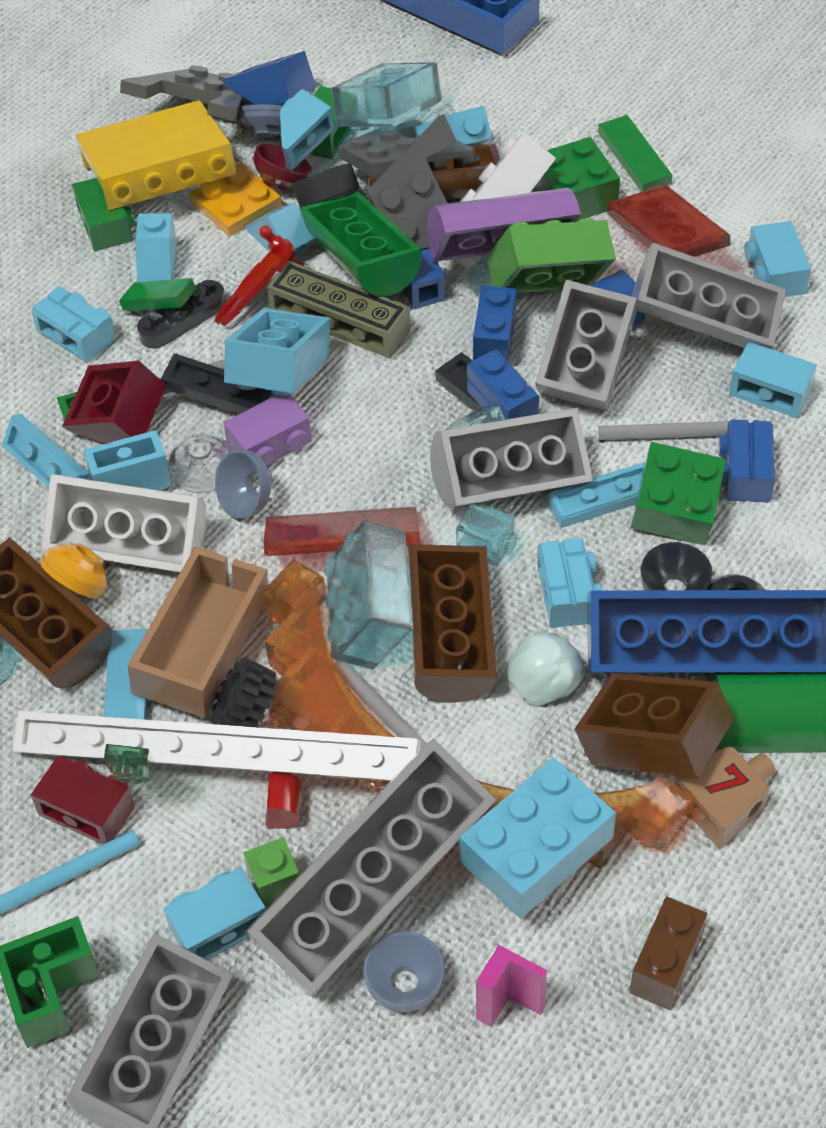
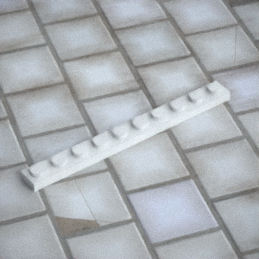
[13,711,420,781]

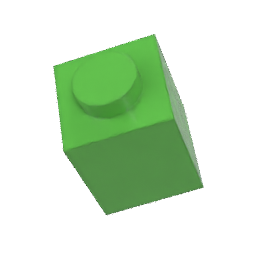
[243,837,300,909]

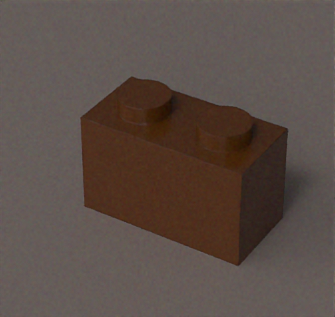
[629,896,708,1011]

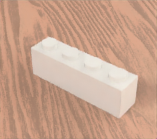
[455,132,556,269]

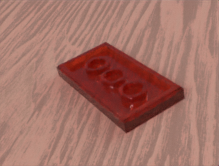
[606,184,731,257]
[263,506,420,556]

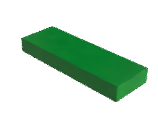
[598,115,673,193]

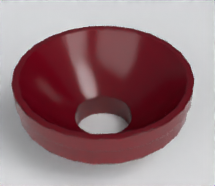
[253,144,312,191]

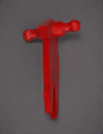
[214,225,304,327]

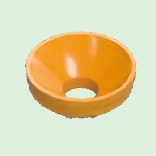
[40,542,107,599]

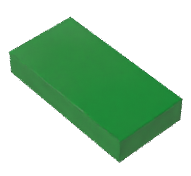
[119,278,196,311]

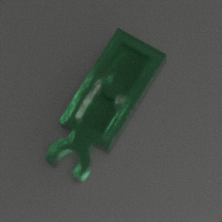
[103,744,155,784]

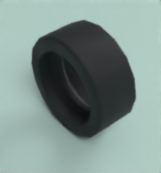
[292,163,360,207]

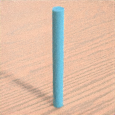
[0,830,140,915]

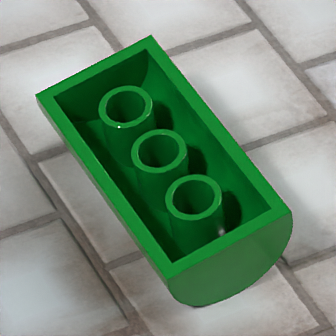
[299,192,421,296]
[712,672,826,753]

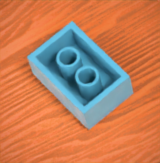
[224,308,330,396]
[459,757,616,919]

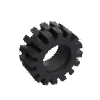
[211,657,277,728]

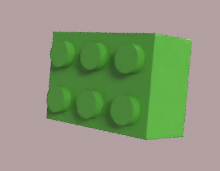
[486,218,616,294]

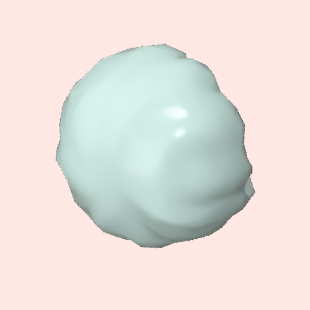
[506,631,584,706]

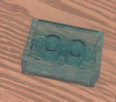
[331,62,442,132]
[324,519,413,670]

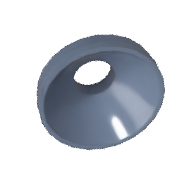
[240,104,283,137]
[215,450,273,518]
[363,931,445,1012]

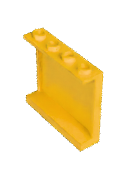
[76,100,237,210]

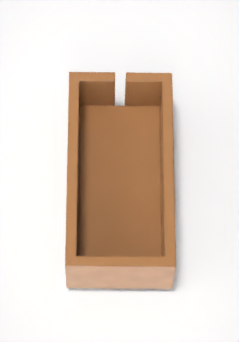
[128,546,269,718]

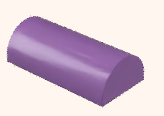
[427,188,581,262]

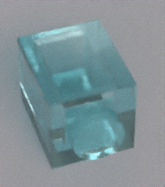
[456,503,518,567]

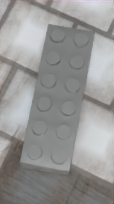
[245,738,496,996]

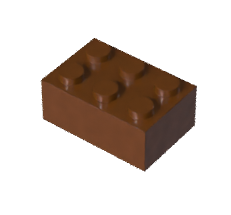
[574,673,734,779]

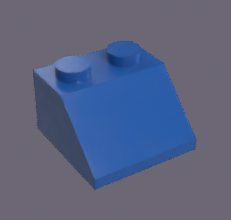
[223,50,317,106]

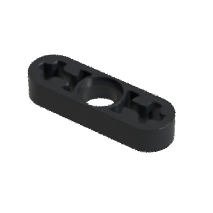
[137,280,226,349]

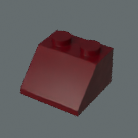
[62,360,166,444]

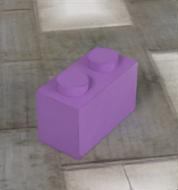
[223,395,312,466]

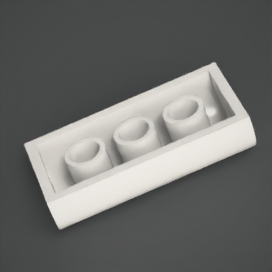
[41,474,206,572]

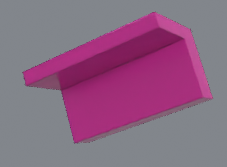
[476,945,547,1027]

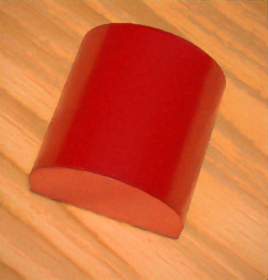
[265,772,302,829]

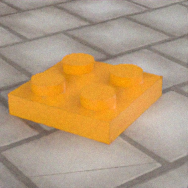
[189,162,282,237]

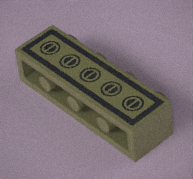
[267,261,410,359]

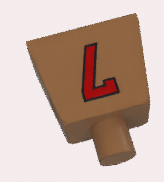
[669,747,776,850]

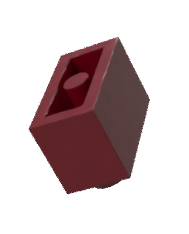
[31,755,135,845]

